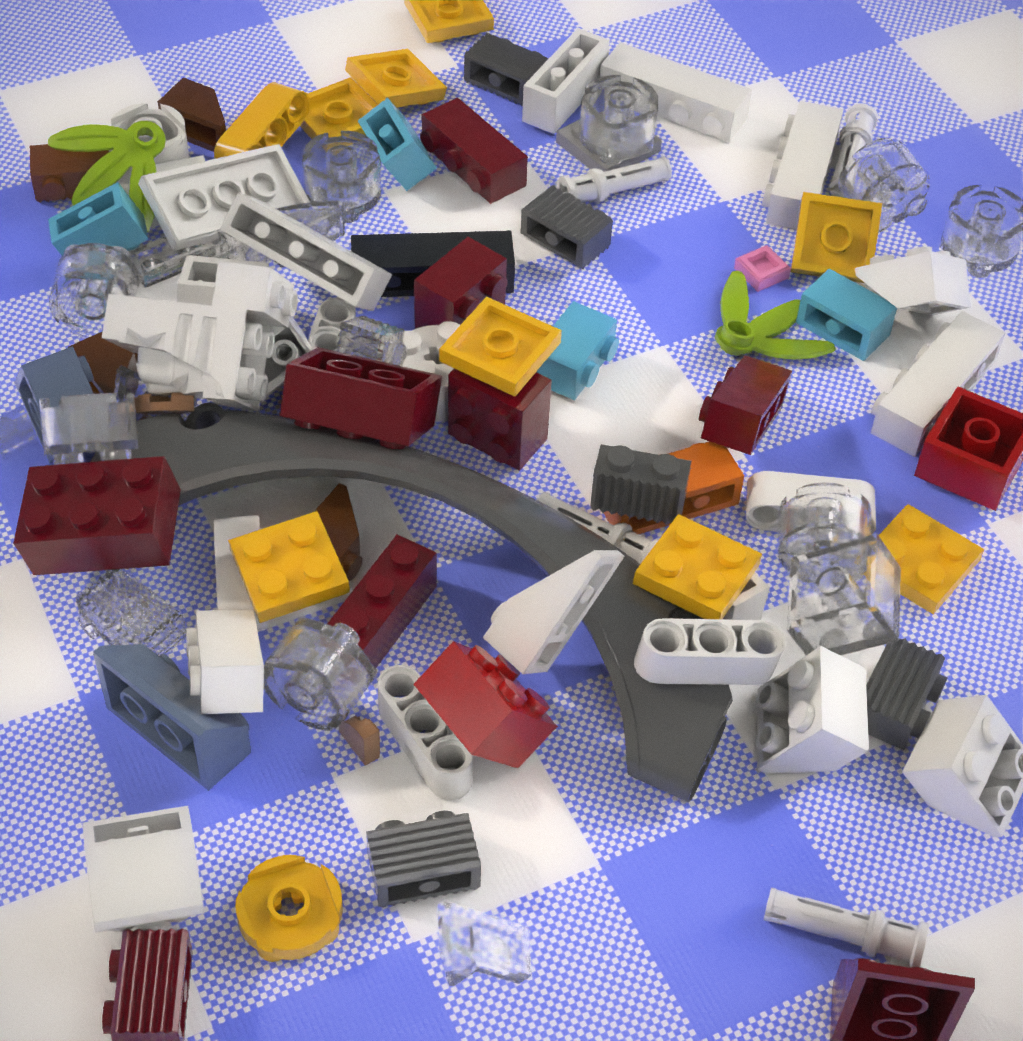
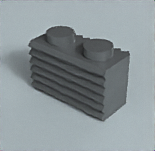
[464,32,549,106]
[520,185,613,269]
[590,444,692,525]
[866,634,948,750]
[366,810,481,908]

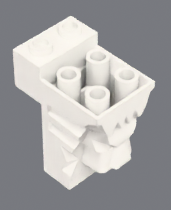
[102,261,298,412]

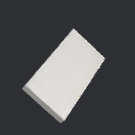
[138,144,314,251]

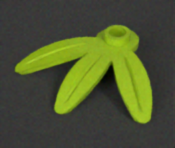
[48,121,165,233]
[715,271,836,360]

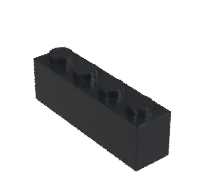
[351,230,515,297]

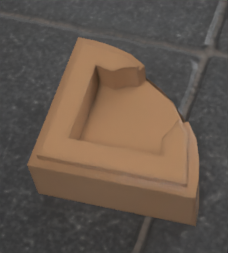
[135,393,194,415]
[339,715,380,766]

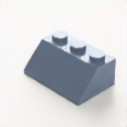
[93,644,251,791]

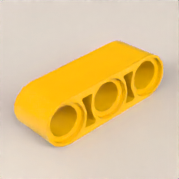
[214,82,310,159]

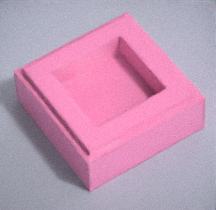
[734,245,791,292]

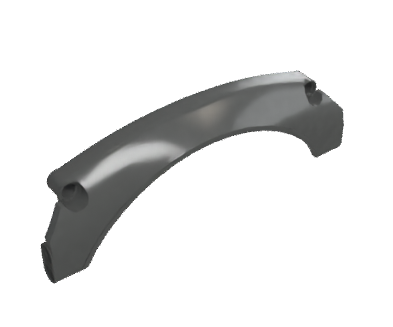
[90,402,733,803]

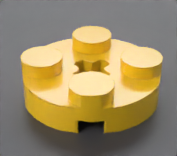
[235,855,343,962]

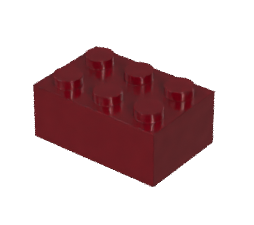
[280,347,442,449]
[13,456,181,575]

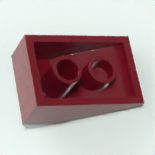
[830,958,975,1041]

